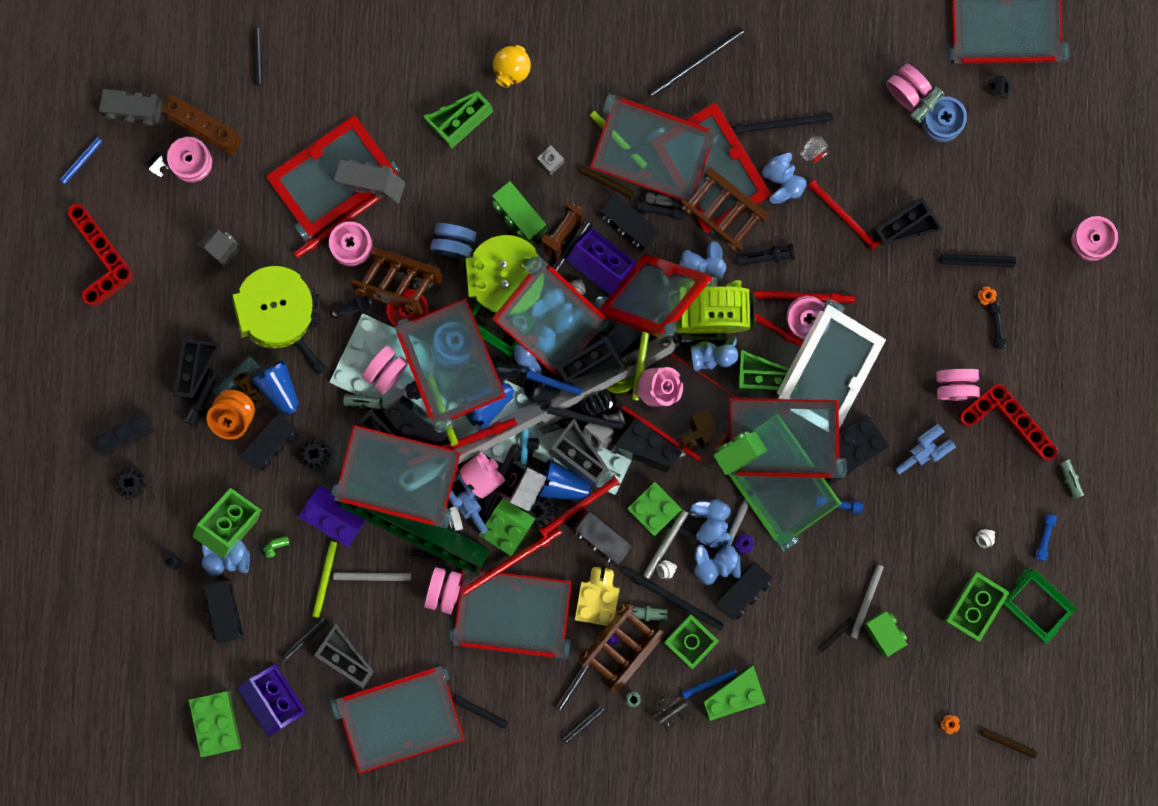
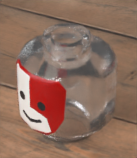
[800,134,829,163]

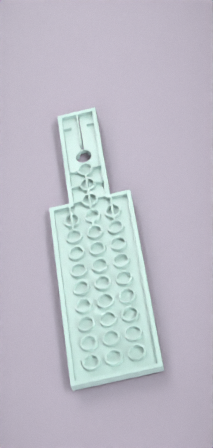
[330,313,632,495]

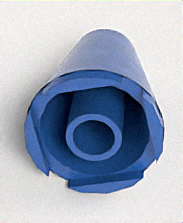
[251,360,299,415]
[459,382,514,431]
[538,459,592,500]

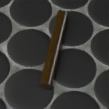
[579,166,634,198]
[981,729,1038,759]

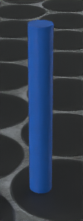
[59,137,103,184]
[526,371,583,396]
[682,669,737,699]

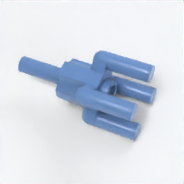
[895,423,956,475]
[441,473,488,534]

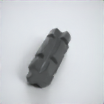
[645,192,682,208]

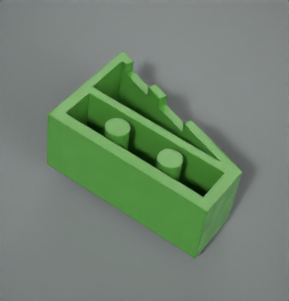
[423,91,493,149]
[738,350,797,393]
[703,665,766,721]

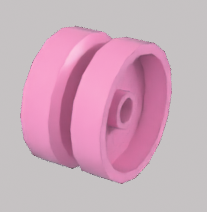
[886,64,933,112]
[167,137,213,183]
[1071,216,1118,261]
[329,222,372,267]
[786,295,830,339]
[361,345,408,395]
[936,369,980,401]
[424,567,462,614]

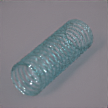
[212,355,260,396]

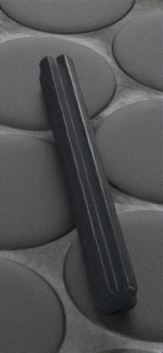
[472,444,522,533]

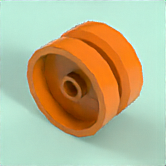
[206,390,255,439]

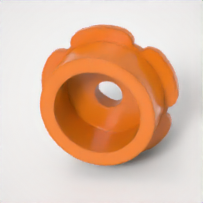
[978,286,997,305]
[941,715,960,734]

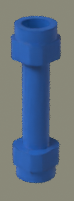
[816,495,863,514]
[1035,514,1057,561]

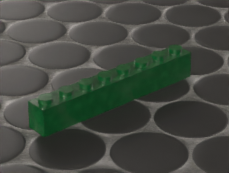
[339,480,490,576]

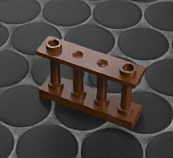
[161,94,242,156]
[680,167,770,252]
[541,202,583,261]
[351,247,443,315]
[578,602,665,694]

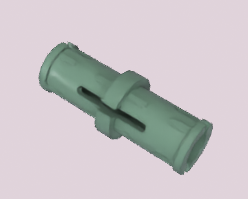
[910,86,945,123]
[343,394,383,409]
[1059,459,1085,499]
[631,606,667,622]
[626,692,641,707]

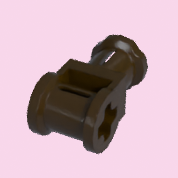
[233,371,264,405]

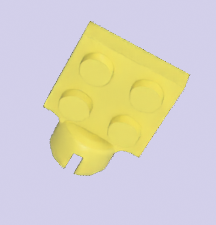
[575,567,619,626]

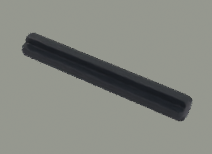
[940,254,1016,268]

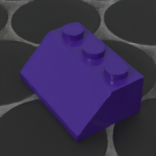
[566,228,636,295]
[299,485,366,548]
[237,664,307,737]

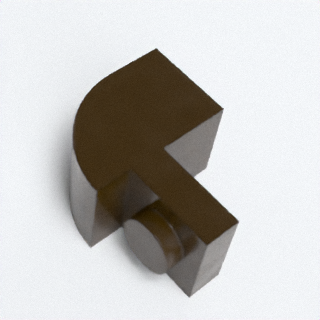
[679,409,716,450]

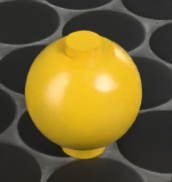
[493,45,531,88]

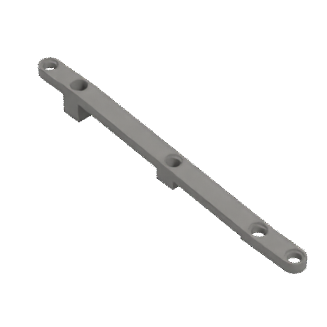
[399,334,675,492]

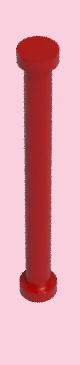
[807,179,880,251]
[539,475,620,538]

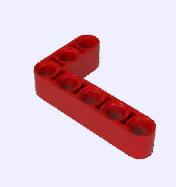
[68,204,133,307]
[958,384,1058,461]

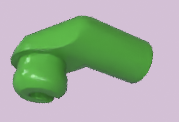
[263,536,289,558]

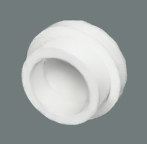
[975,529,995,549]
[656,560,677,579]

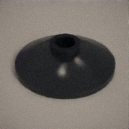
[524,373,561,402]

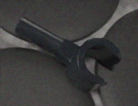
[527,438,539,462]

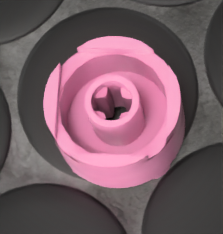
[637,367,683,407]
[460,452,505,498]

